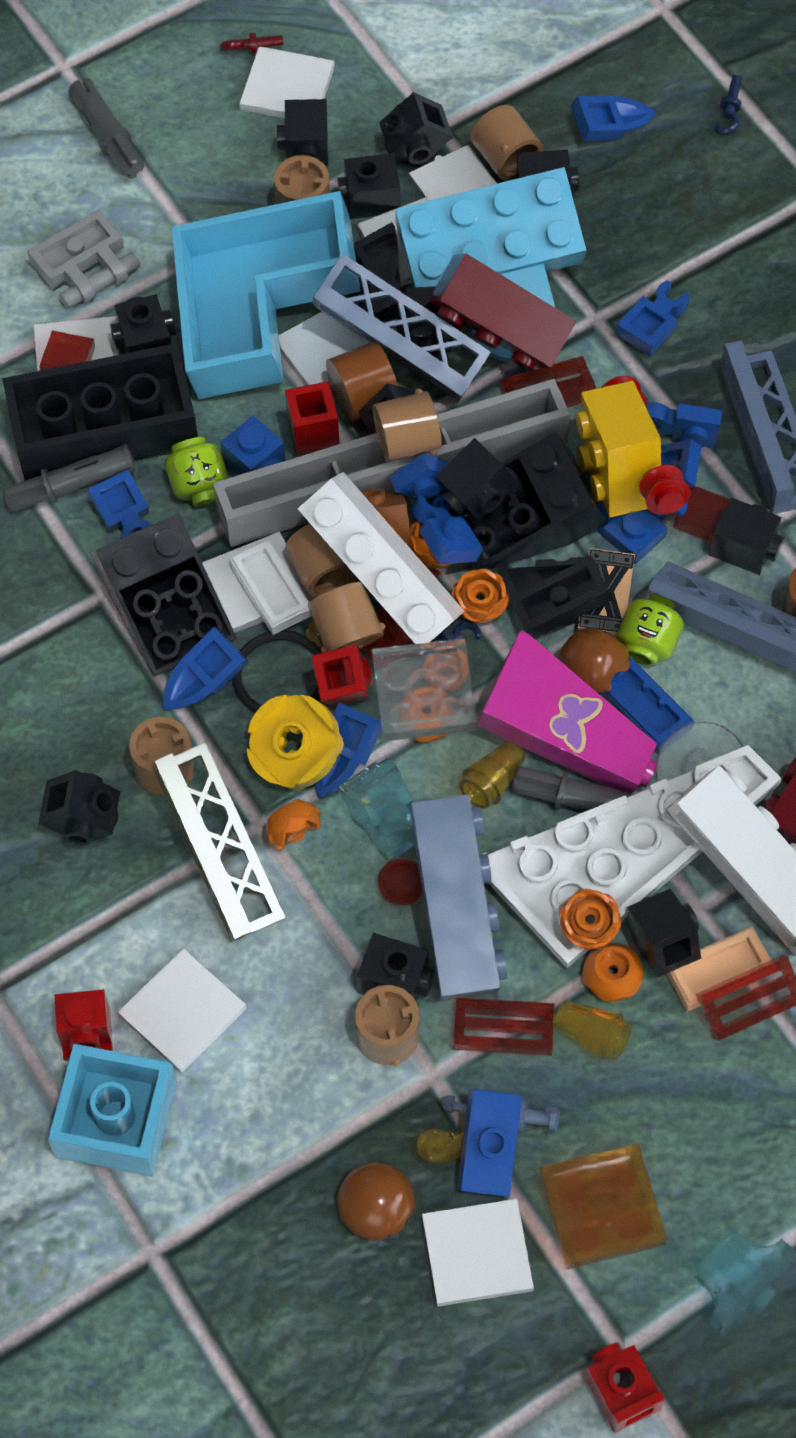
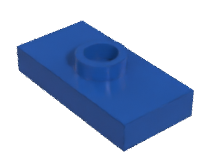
[598,657,694,754]
[457,1089,522,1197]

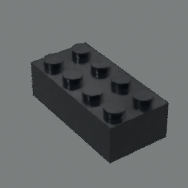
[2,343,198,481]

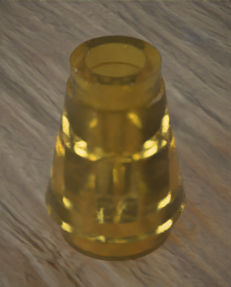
[459,741,525,809]
[554,1000,632,1060]

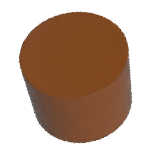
[326,341,398,422]

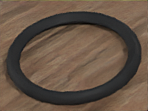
[232,630,322,713]

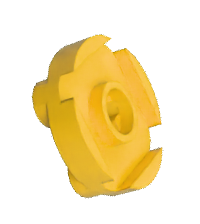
[247,695,344,791]

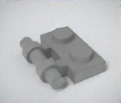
[27,209,140,309]

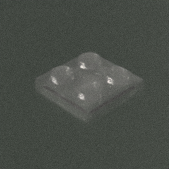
[372,638,477,741]

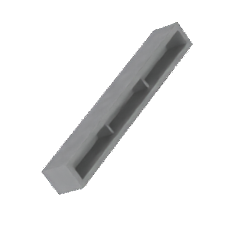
[213,379,570,548]

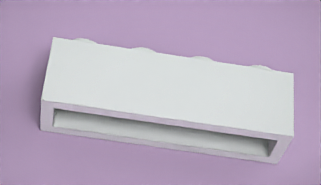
[298,472,464,650]
[666,765,796,955]

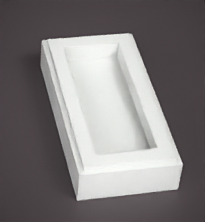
[229,538,311,635]

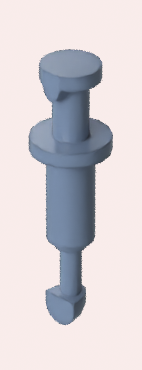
[441,1095,560,1132]

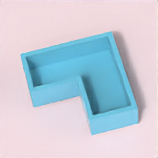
[171,191,360,399]

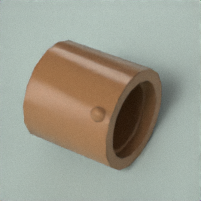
[471,105,543,181]
[273,155,330,204]
[372,389,442,462]
[285,524,358,598]
[307,582,385,653]
[129,716,195,796]
[355,985,420,1066]

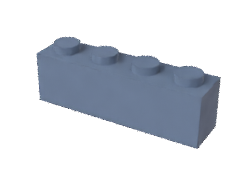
[410,794,507,1001]

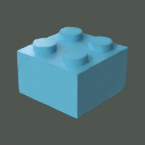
[48,1044,177,1176]

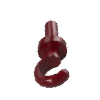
[220,33,284,54]

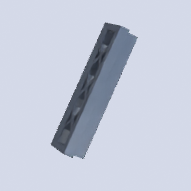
[313,253,491,402]
[720,340,796,514]
[648,561,796,672]

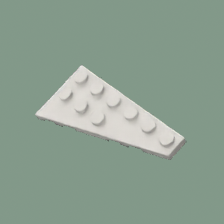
[483,745,781,969]

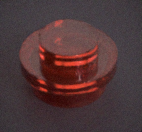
[378,858,423,906]

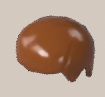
[557,628,630,693]
[336,1161,416,1241]

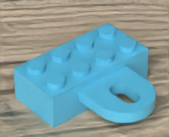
[395,167,586,362]

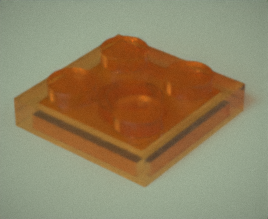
[540,1143,667,1270]

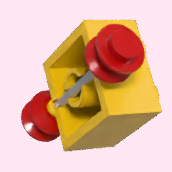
[576,376,690,518]

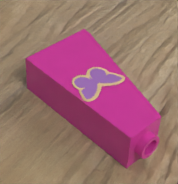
[476,630,658,794]

